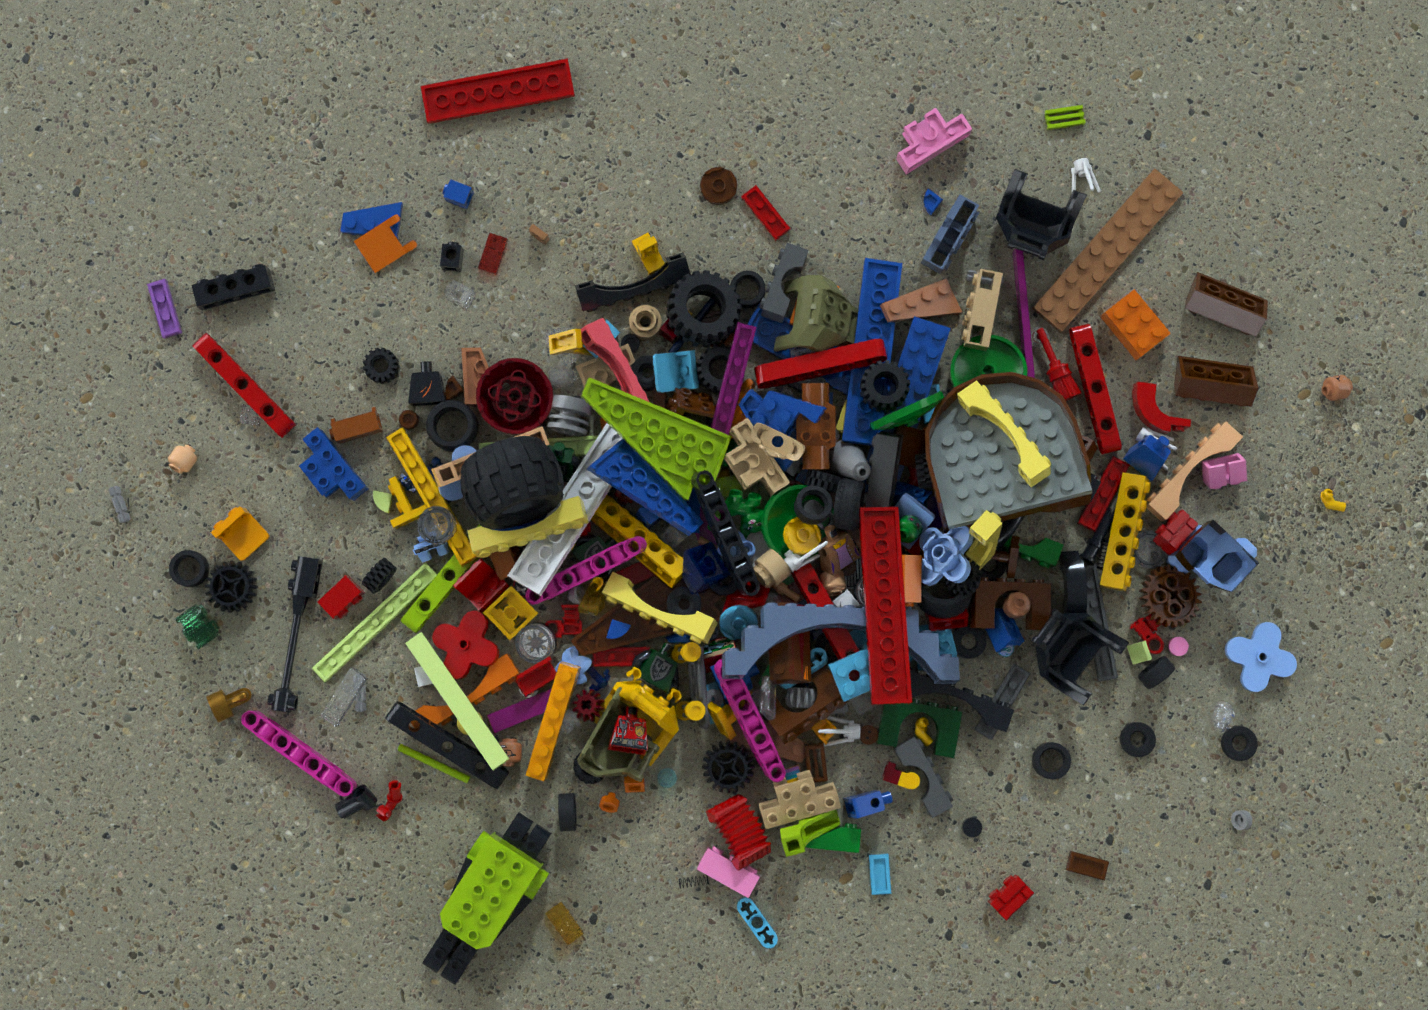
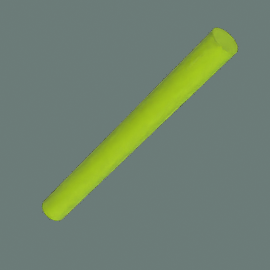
[397,744,470,783]

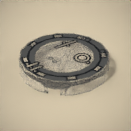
[418,506,456,545]
[1133,531,1168,569]

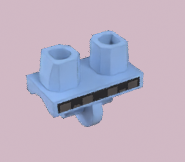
[413,528,449,562]

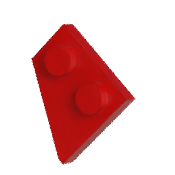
[722,582,770,613]

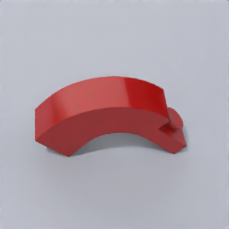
[1132,382,1191,434]

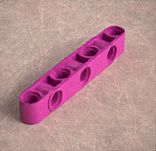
[525,536,647,605]
[714,659,786,782]
[241,710,357,796]

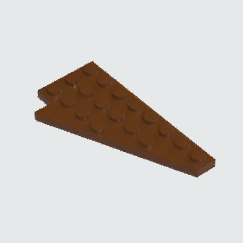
[570,547,724,656]

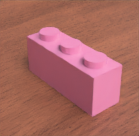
[697,846,760,898]

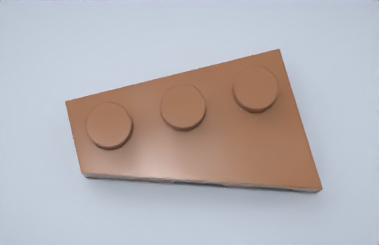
[461,347,503,406]

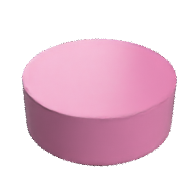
[1168,637,1189,656]

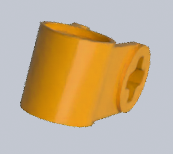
[811,719,837,745]

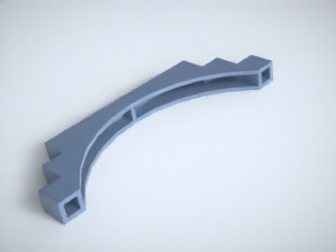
[722,603,960,684]

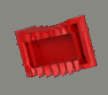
[706,794,771,871]

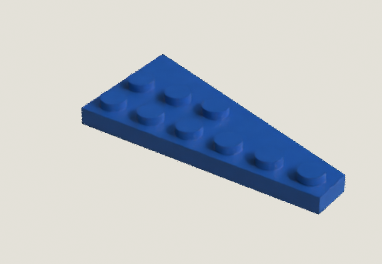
[587,438,704,536]

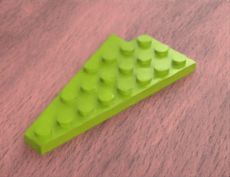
[581,377,732,500]

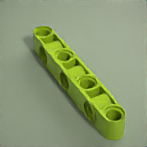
[401,524,480,634]

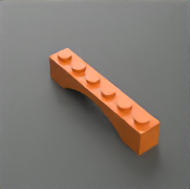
[411,653,521,728]

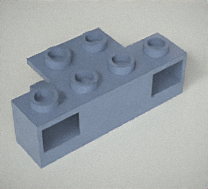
[921,194,980,274]

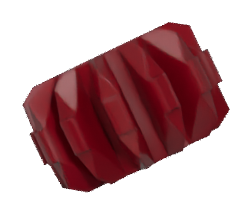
[572,689,605,722]

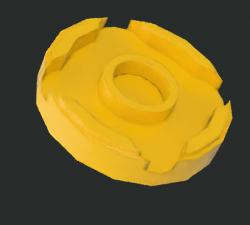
[783,517,821,555]

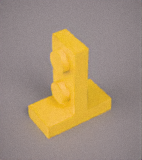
[632,233,664,275]
[549,329,593,356]
[388,476,428,529]
[707,690,759,740]

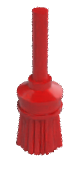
[1036,328,1082,401]

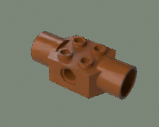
[796,383,836,469]

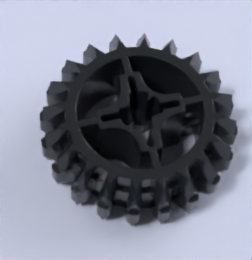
[205,561,258,613]
[702,740,755,793]

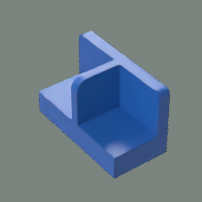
[986,608,1025,653]

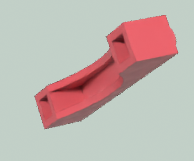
[581,318,649,402]

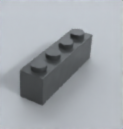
[864,431,904,507]

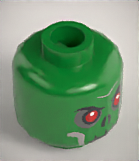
[899,515,923,543]

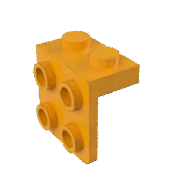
[211,506,270,561]

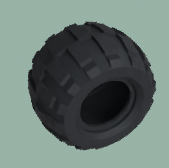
[460,436,564,530]

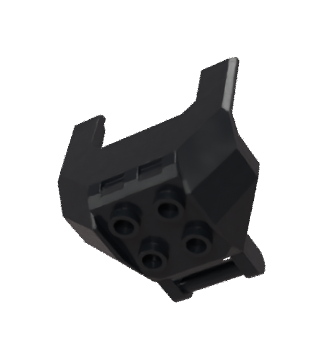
[996,169,1087,261]
[1031,609,1129,706]

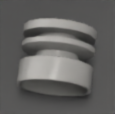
[547,395,592,437]

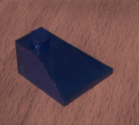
[682,542,730,595]

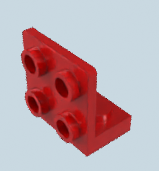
[453,559,509,613]

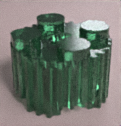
[175,604,220,650]

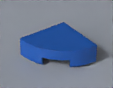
[924,189,943,215]
[606,619,631,639]

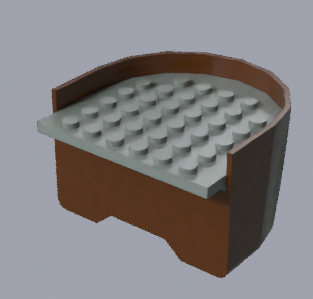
[925,372,1092,533]

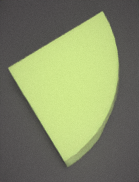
[373,490,393,513]

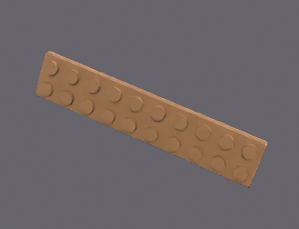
[1032,168,1184,333]

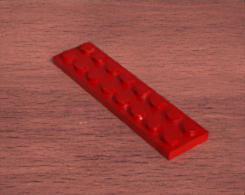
[420,58,575,124]

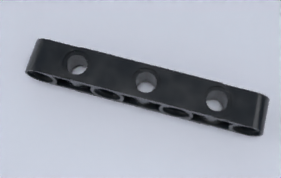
[691,471,760,596]
[385,701,509,789]

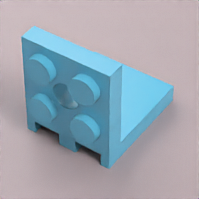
[828,643,870,702]

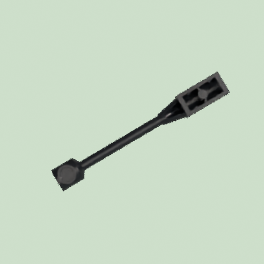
[267,556,323,712]

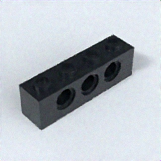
[191,264,275,311]

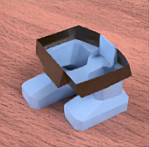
[1166,520,1259,592]

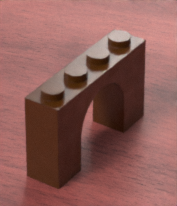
[970,577,1051,630]
[756,659,849,744]

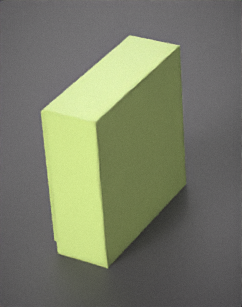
[1127,641,1152,664]

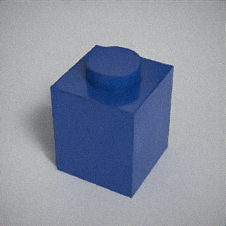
[443,179,474,209]

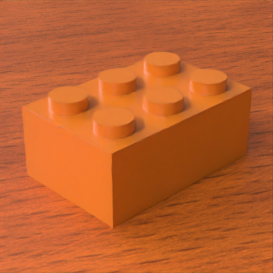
[1100,289,1171,360]

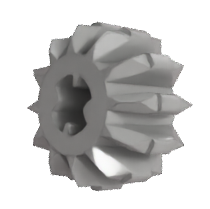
[786,687,817,709]

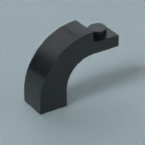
[1059,551,1087,614]

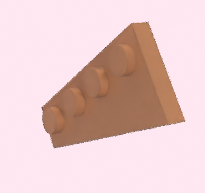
[880,278,962,323]

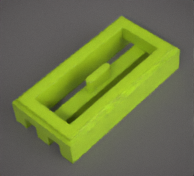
[1044,105,1086,130]

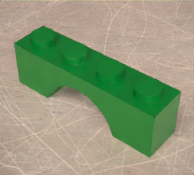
[1001,538,1064,569]

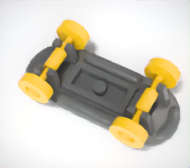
[670,641,710,729]

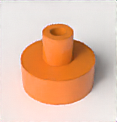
[599,792,620,813]

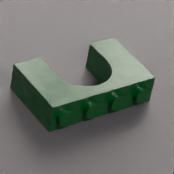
[876,699,962,758]

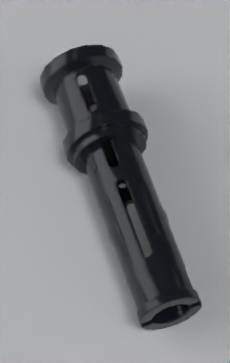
[1079,508,1115,565]

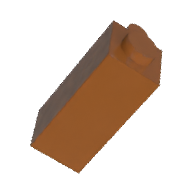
[329,407,383,444]

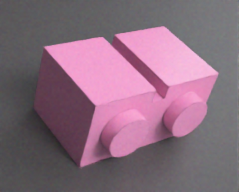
[1201,453,1247,489]

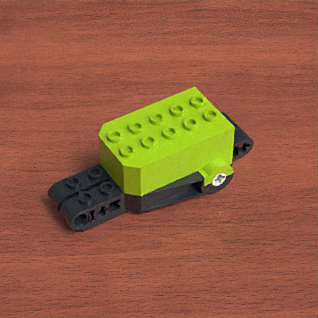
[422,812,552,985]

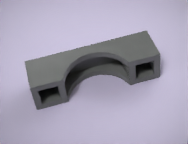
[759,243,808,323]
[893,737,953,818]

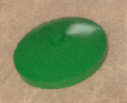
[950,335,1027,388]
[870,391,944,430]
[761,485,834,560]

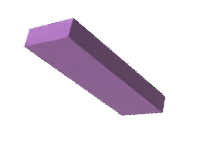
[147,279,182,339]

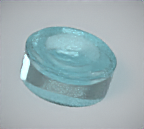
[657,768,677,788]

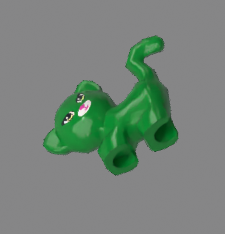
[707,489,763,536]

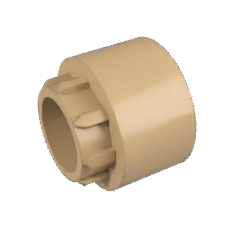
[629,305,662,341]
[753,549,791,588]

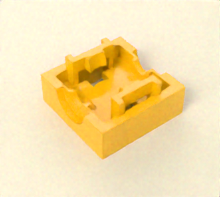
[483,585,538,640]

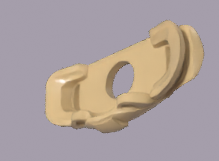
[750,423,805,461]

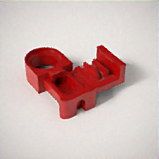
[545,605,583,638]
[1129,613,1164,654]

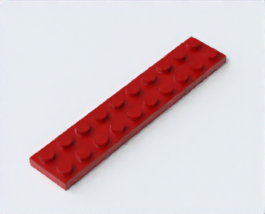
[859,507,912,705]

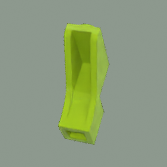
[780,809,840,857]

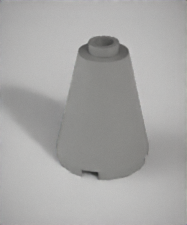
[829,441,871,481]

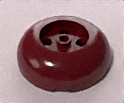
[476,358,553,435]

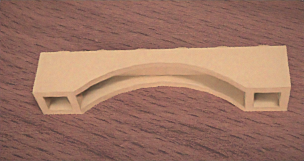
[1146,421,1243,522]
[431,426,549,487]

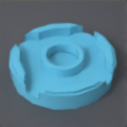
[719,605,758,640]

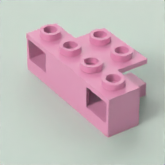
[896,108,972,175]

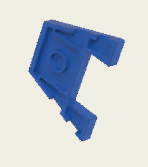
[750,390,827,471]

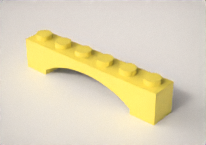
[957,380,1051,488]
[467,496,589,558]
[965,510,1002,570]
[602,572,718,644]

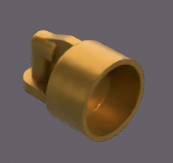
[206,688,252,723]

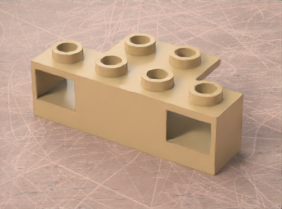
[961,269,1003,351]
[724,418,790,496]
[758,770,841,829]

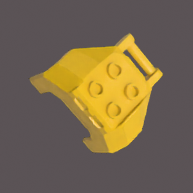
[594,680,679,766]

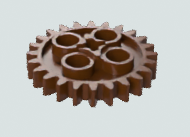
[1139,565,1202,628]

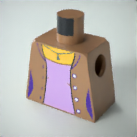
[818,525,861,575]

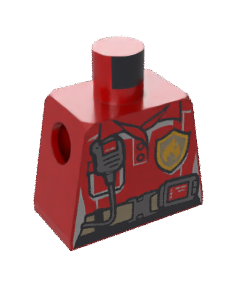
[607,707,648,755]

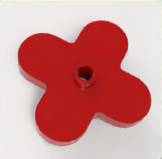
[432,610,499,680]

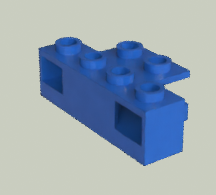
[299,427,369,501]

